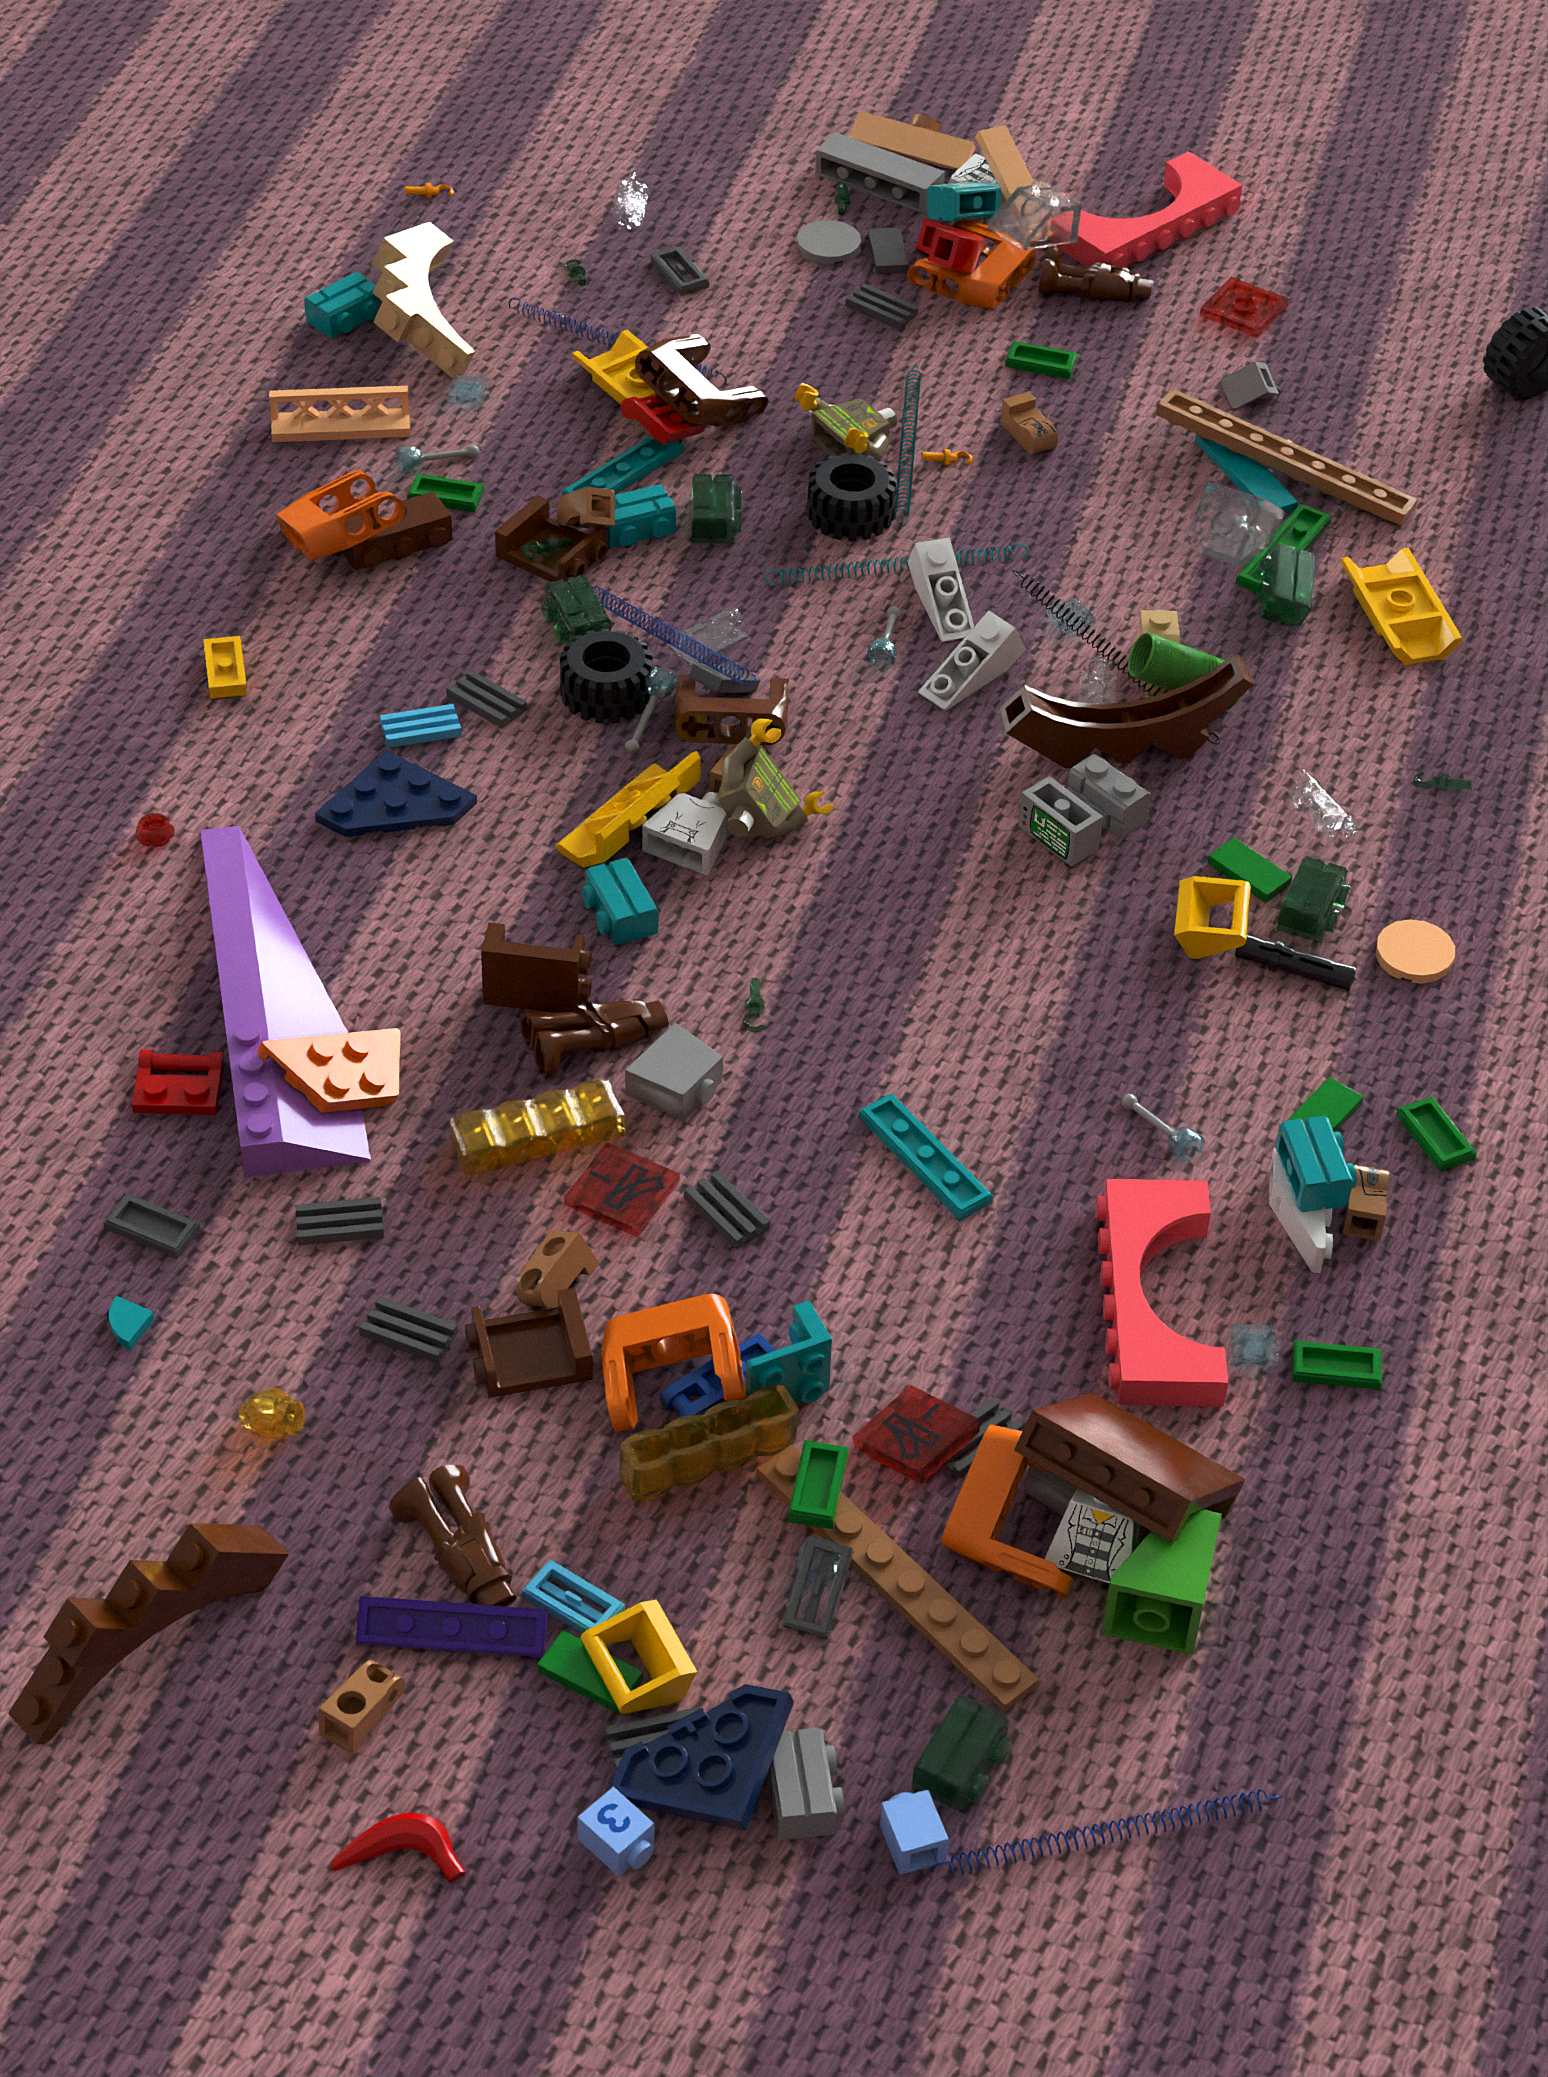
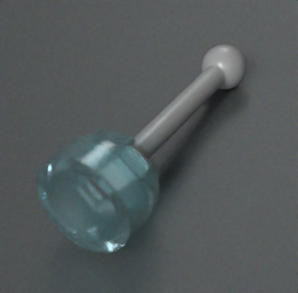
[396,445,480,474]
[866,606,901,668]
[625,667,679,754]
[1121,1094,1205,1163]

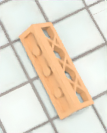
[269,385,411,442]

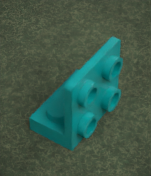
[745,1300,832,1418]

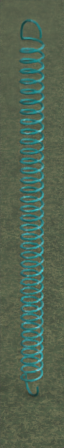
[894,364,921,528]
[765,544,1028,586]

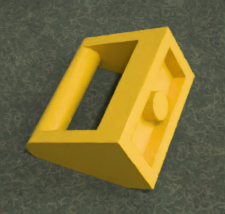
[1174,876,1251,959]
[580,1600,697,1714]

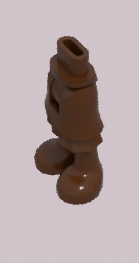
[1038,243,1153,302]
[520,999,669,1079]
[389,1464,517,1607]

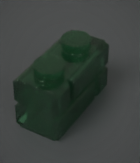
[692,474,741,544]
[1256,543,1316,627]
[541,575,611,645]
[1276,856,1352,943]
[912,1695,1012,1813]

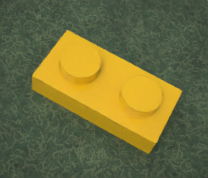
[203,636,247,699]

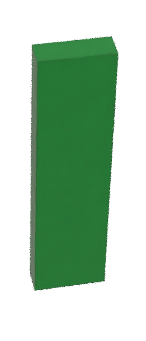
[1235,504,1332,597]

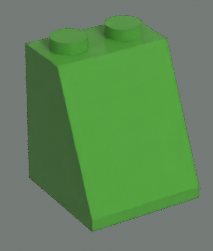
[1101,1509,1221,1655]

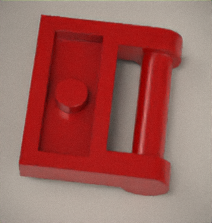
[621,392,707,444]
[132,1049,224,1115]

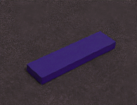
[355,1596,548,1657]

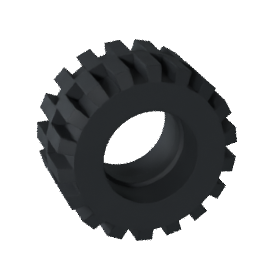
[1483,307,1548,401]
[807,453,896,541]
[560,629,653,724]

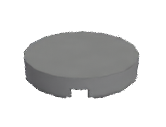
[797,220,861,265]

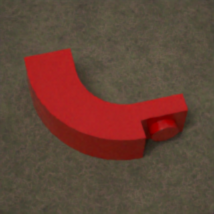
[915,218,985,272]

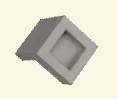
[1220,361,1279,409]

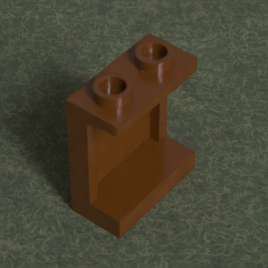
[495,495,608,588]
[481,922,592,1013]
[465,1288,593,1398]

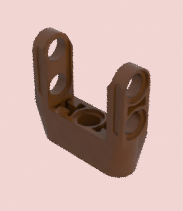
[635,334,769,427]
[675,674,789,745]

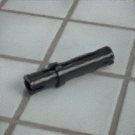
[1235,935,1357,991]

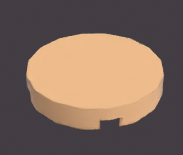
[1375,919,1455,984]

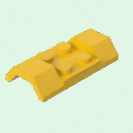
[572,330,657,410]
[1341,548,1462,665]
[555,751,701,868]

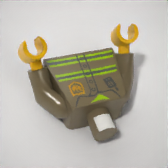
[794,383,897,461]
[717,719,834,839]

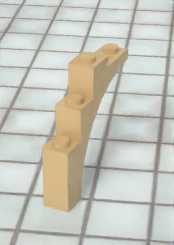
[372,222,475,380]

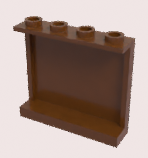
[1014,1392,1246,1542]

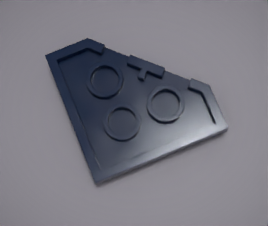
[315,750,477,837]
[608,1684,794,1831]

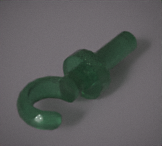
[835,182,851,215]
[564,259,586,286]
[523,537,572,560]
[1414,772,1473,791]
[742,978,765,1032]

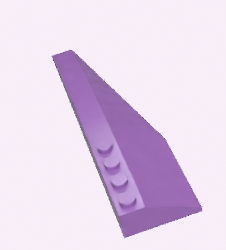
[200,826,370,1177]

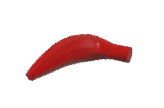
[330,1812,466,1883]

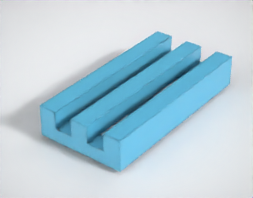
[380,704,461,748]
[522,1560,625,1633]

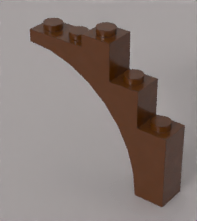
[999,654,1254,768]
[8,1523,289,1744]

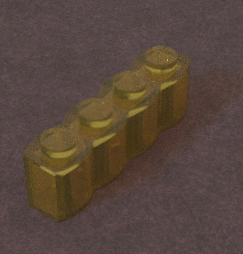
[449,1080,625,1176]
[619,1385,799,1501]

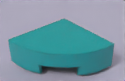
[109,1296,154,1350]

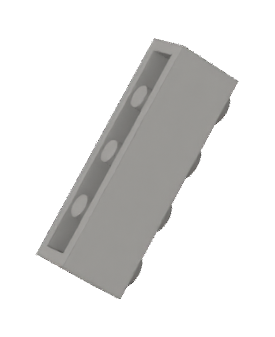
[815,132,945,214]

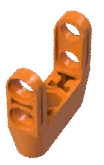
[907,220,1036,310]
[276,471,405,561]
[601,1294,747,1433]
[941,1425,1073,1598]

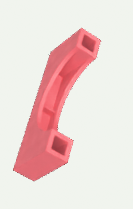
[1050,151,1243,268]
[1096,1179,1228,1407]

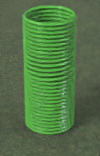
[1128,632,1240,711]

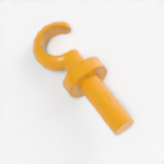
[405,183,454,198]
[921,449,973,466]

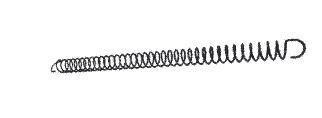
[1012,570,1220,744]

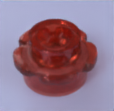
[136,813,175,847]

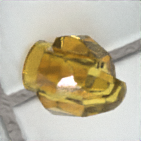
[238,1387,305,1442]

